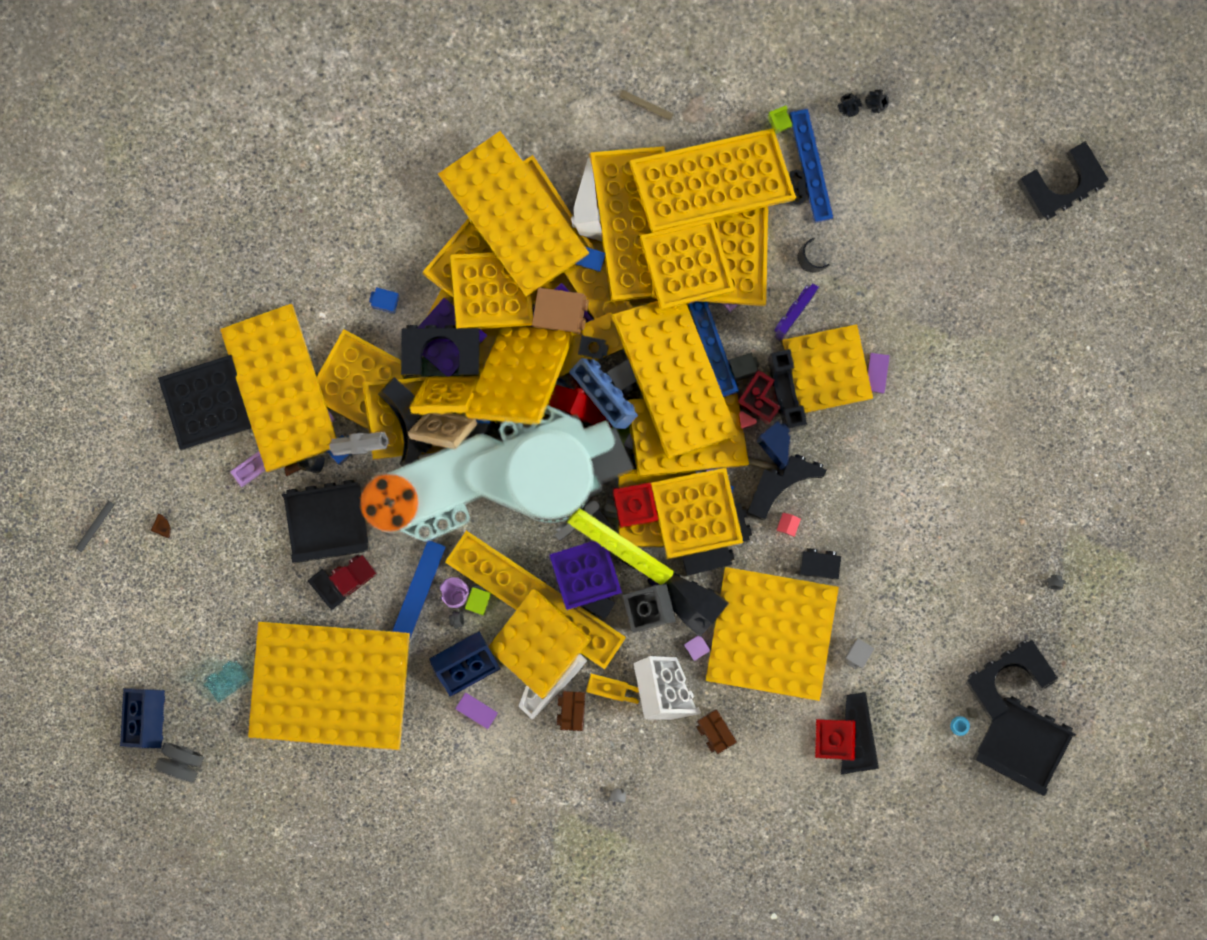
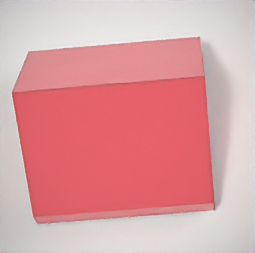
[739,411,757,429]
[776,512,801,537]

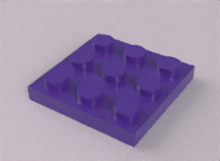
[774,283,819,341]
[418,298,487,377]
[549,541,622,610]

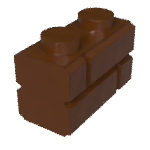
[556,691,586,731]
[696,709,737,755]

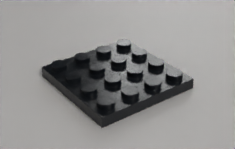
[158,355,252,451]

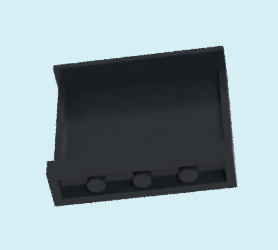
[282,479,370,564]
[973,696,1077,796]

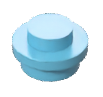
[950,716,970,736]

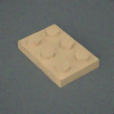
[408,413,477,449]

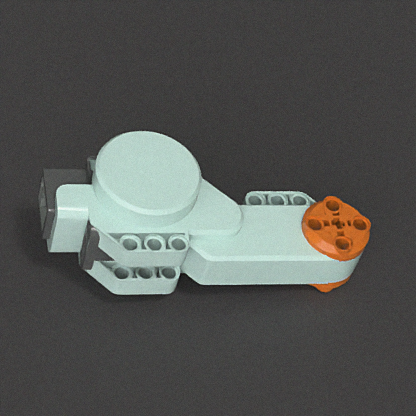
[361,406,633,542]

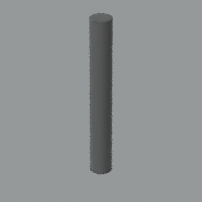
[76,500,115,552]

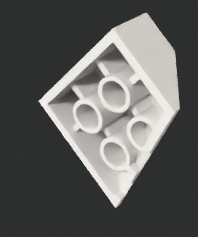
[634,656,701,720]

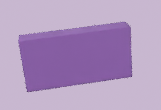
[868,353,890,394]
[455,692,498,729]

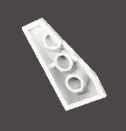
[571,158,602,241]
[519,654,587,719]

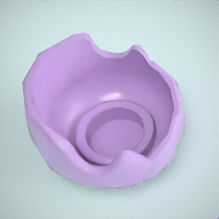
[440,577,470,608]

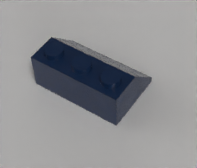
[756,421,790,471]
[429,631,501,697]
[120,688,165,748]

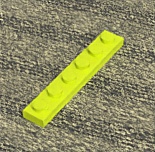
[567,508,674,585]

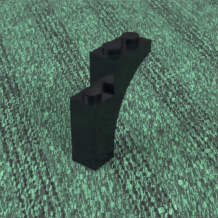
[378,377,432,467]
[747,454,827,520]
[682,503,752,576]

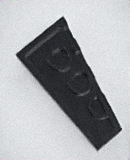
[841,692,879,775]

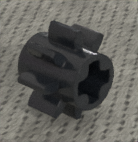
[865,89,889,113]
[837,93,862,117]

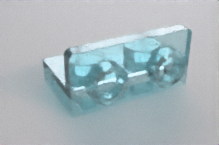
[204,661,251,703]

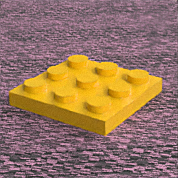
[410,376,480,415]

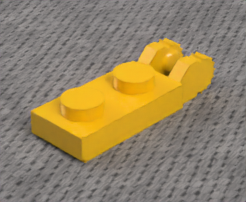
[586,673,639,704]

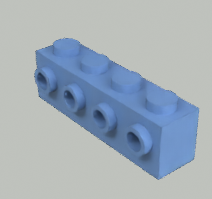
[569,358,638,429]

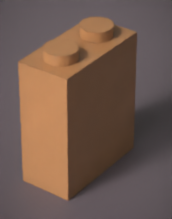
[532,288,589,335]

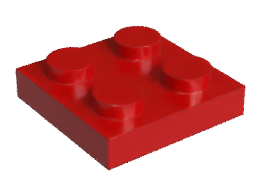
[612,482,659,528]
[815,719,855,760]

